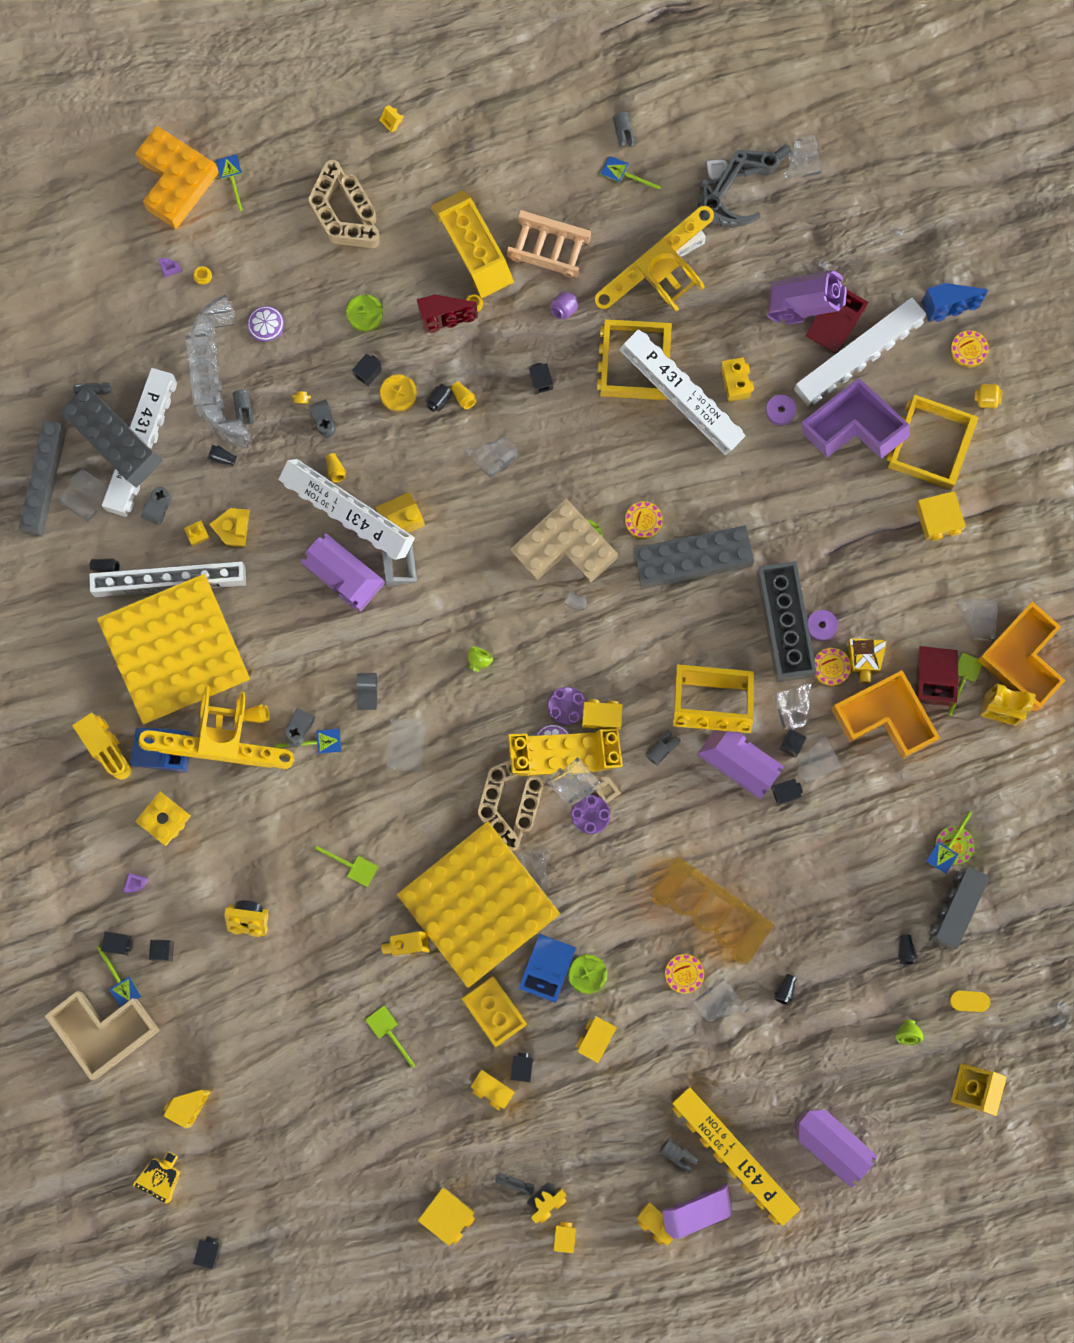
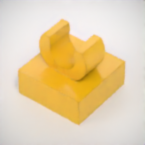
[379,105,404,132]
[184,521,210,546]

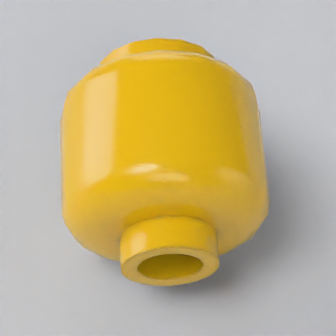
[975,384,1002,409]

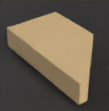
[584,774,621,804]

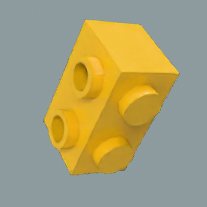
[720,357,754,402]
[582,699,623,731]
[576,1016,617,1063]
[471,1070,515,1110]
[636,1201,673,1246]

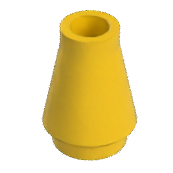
[451,381,476,409]
[325,453,346,483]
[243,704,269,723]

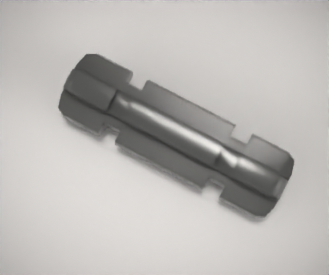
[74,382,111,395]
[496,1173,535,1195]

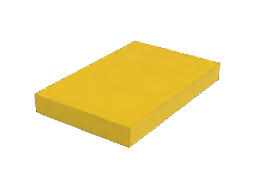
[461,976,528,1048]

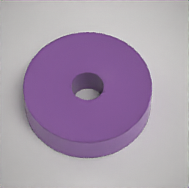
[766,395,796,426]
[807,610,838,641]

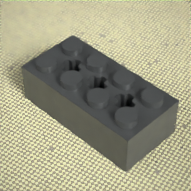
[929,866,990,951]

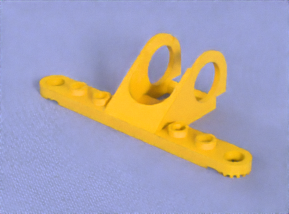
[595,206,714,313]
[138,686,294,770]

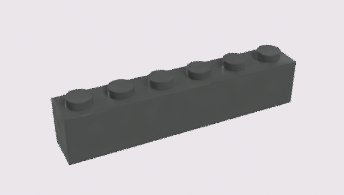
[19,420,67,537]

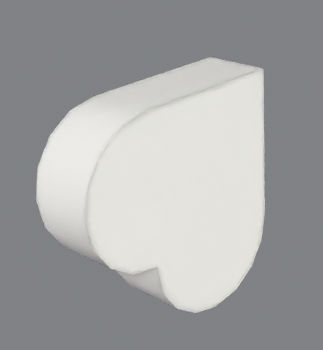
[706,160,728,181]

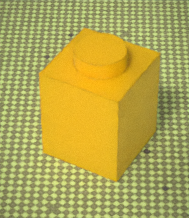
[554,1221,576,1253]

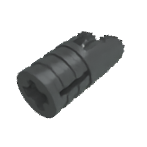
[612,112,635,147]
[232,389,254,425]
[645,730,681,766]
[660,1138,699,1173]

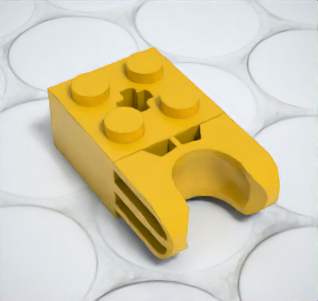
[979,684,1036,726]
[72,712,132,780]

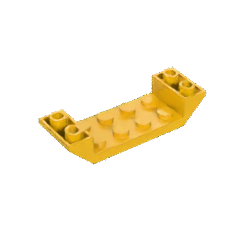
[431,190,514,299]
[508,729,623,776]

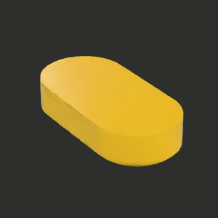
[949,991,990,1012]

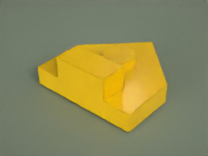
[209,508,250,548]

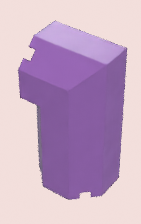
[767,270,847,324]
[301,533,385,612]
[697,730,784,800]
[795,1109,878,1188]

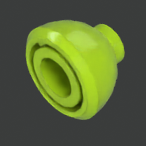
[467,646,493,672]
[895,1019,924,1045]

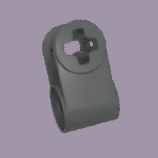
[309,399,336,438]
[141,487,171,525]
[286,708,315,748]

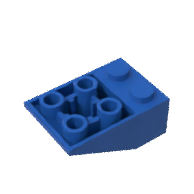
[921,283,988,322]
[130,728,193,773]
[518,934,576,1003]

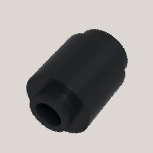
[425,384,452,412]

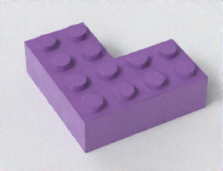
[801,378,910,458]

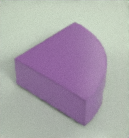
[158,258,182,278]
[123,873,148,893]

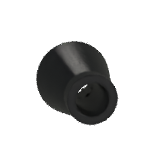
[208,445,237,467]
[90,558,120,573]
[898,935,918,965]
[774,974,797,1005]

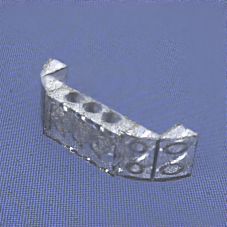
[185,294,251,448]

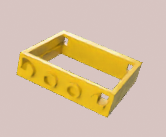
[597,319,672,400]
[886,395,979,490]
[673,664,754,733]

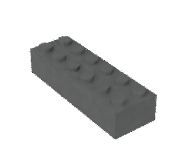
[60,385,163,488]
[633,525,754,590]
[757,561,817,683]

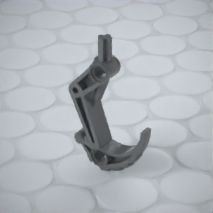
[697,144,792,228]

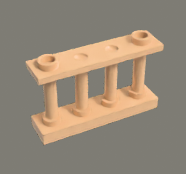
[507,210,591,278]

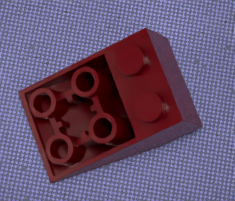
[805,289,869,354]
[417,294,478,333]
[915,646,959,707]

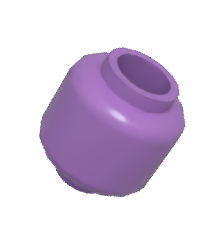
[550,292,578,320]

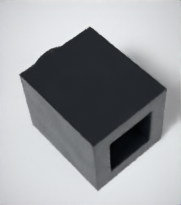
[352,353,382,387]
[529,363,553,394]
[779,729,807,758]
[771,779,803,806]
[101,931,133,956]
[149,940,174,962]
[510,1052,533,1082]
[193,1236,223,1269]

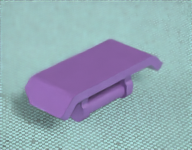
[663,1184,732,1239]

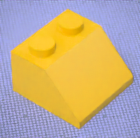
[375,492,425,533]
[951,1064,1007,1116]
[164,1090,211,1128]

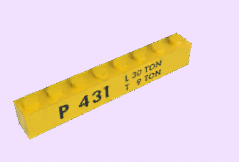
[671,1087,800,1226]

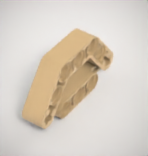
[309,160,381,248]
[478,760,543,853]

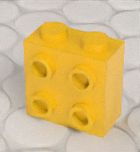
[915,491,966,542]
[418,1187,476,1246]

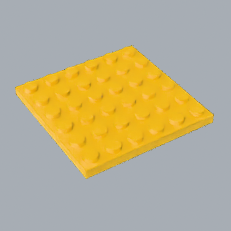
[97,574,250,725]
[397,821,561,988]

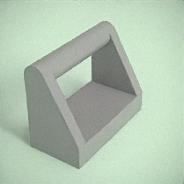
[382,545,417,587]

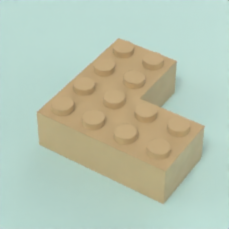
[510,498,619,583]
[45,991,160,1080]

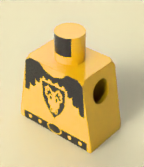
[133,1151,181,1204]

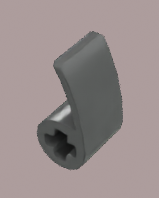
[357,673,377,710]

